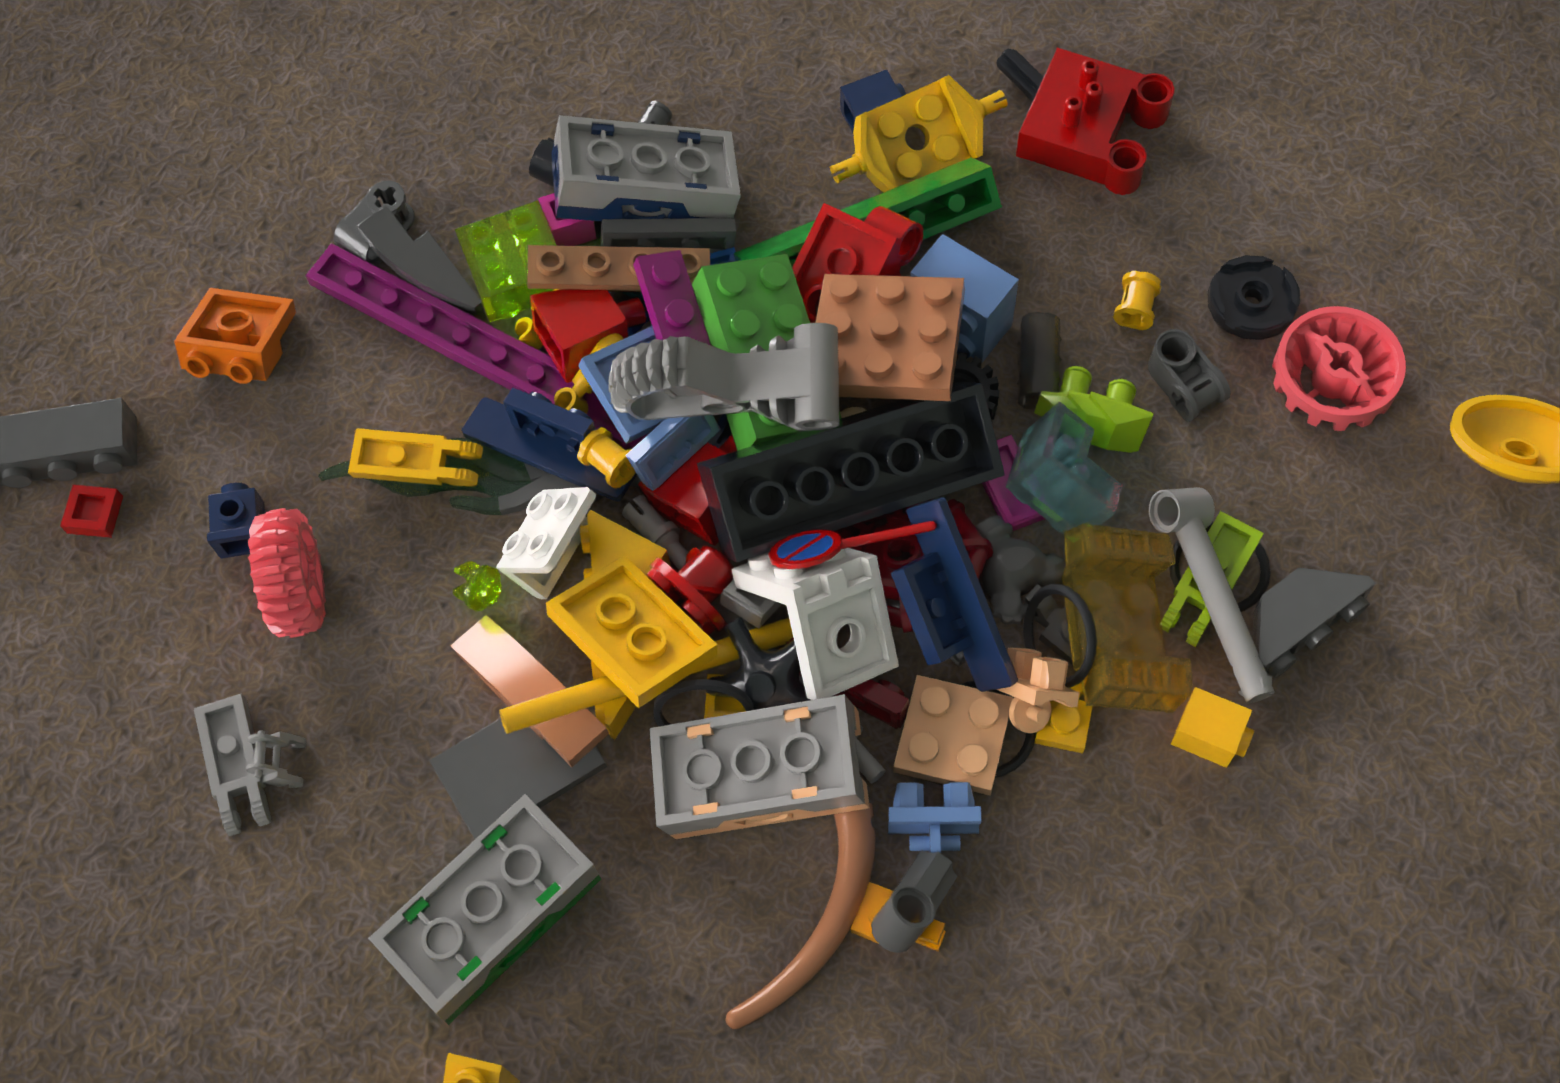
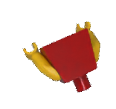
[515,289,646,414]

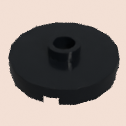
[1208,255,1300,340]

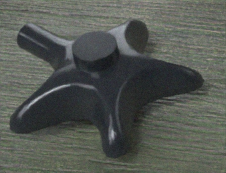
[706,617,811,710]

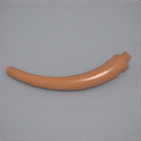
[725,803,876,1029]

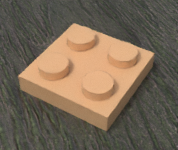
[893,675,1013,796]

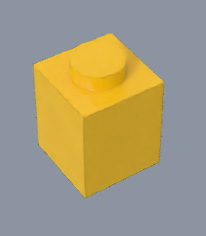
[1171,687,1255,768]

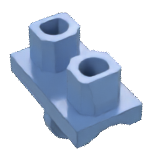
[888,782,981,853]

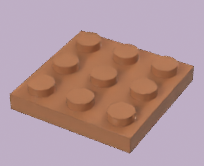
[816,274,965,401]

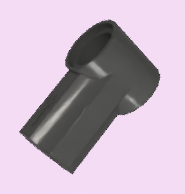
[871,850,958,953]

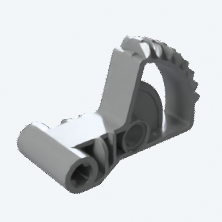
[609,323,840,431]

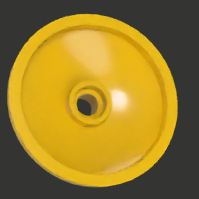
[1450,395,1560,484]

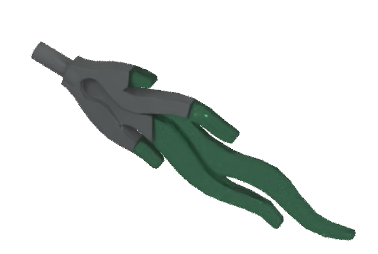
[318,438,641,515]

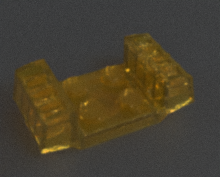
[1062,523,1193,713]

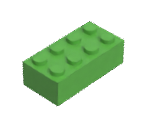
[692,254,842,451]

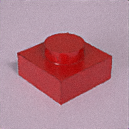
[60,485,123,538]

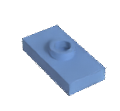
[625,415,721,491]

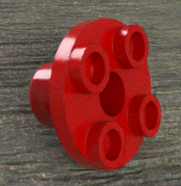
[646,546,734,636]

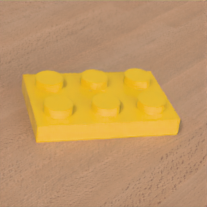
[546,555,718,708]

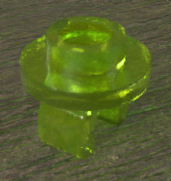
[453,561,502,611]

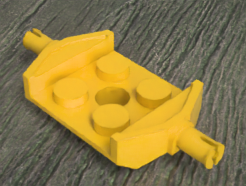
[830,75,1008,192]

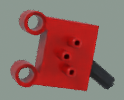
[996,47,1175,195]

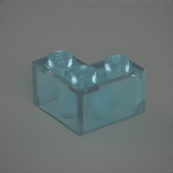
[1005,401,1123,544]

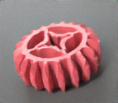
[248,508,326,638]

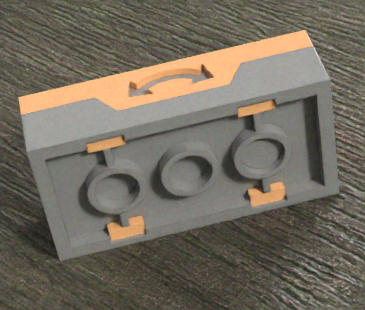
[650,694,870,839]

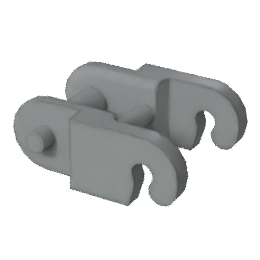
[246,730,306,788]

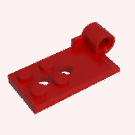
[792,203,923,323]

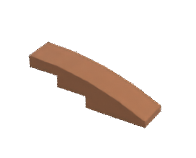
[450,615,609,767]

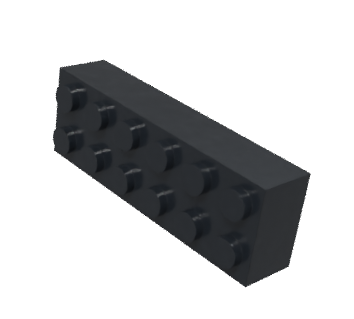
[697,381,1005,562]

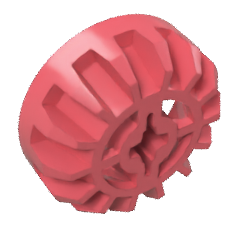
[1272,306,1406,431]

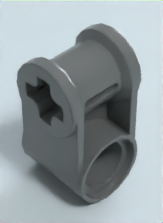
[333,181,415,266]
[1148,329,1231,422]

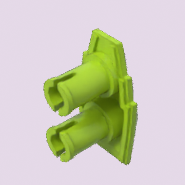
[1034,366,1153,453]

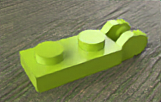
[1159,511,1264,647]

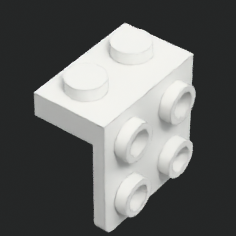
[496,487,596,599]

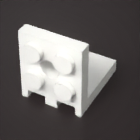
[731,548,899,700]

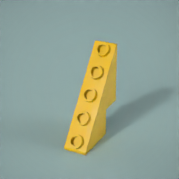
[580,510,671,740]

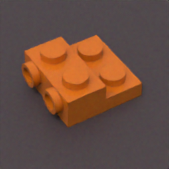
[174,288,296,384]

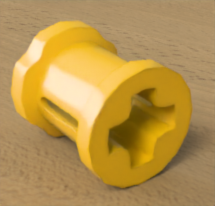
[1113,271,1161,330]
[577,427,636,488]

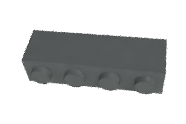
[0,398,138,488]

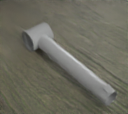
[1149,487,1275,704]

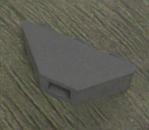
[1252,568,1376,678]

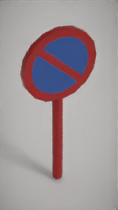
[768,521,937,569]

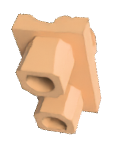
[996,648,1079,733]

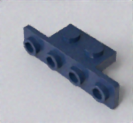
[462,387,637,502]
[891,497,1018,692]

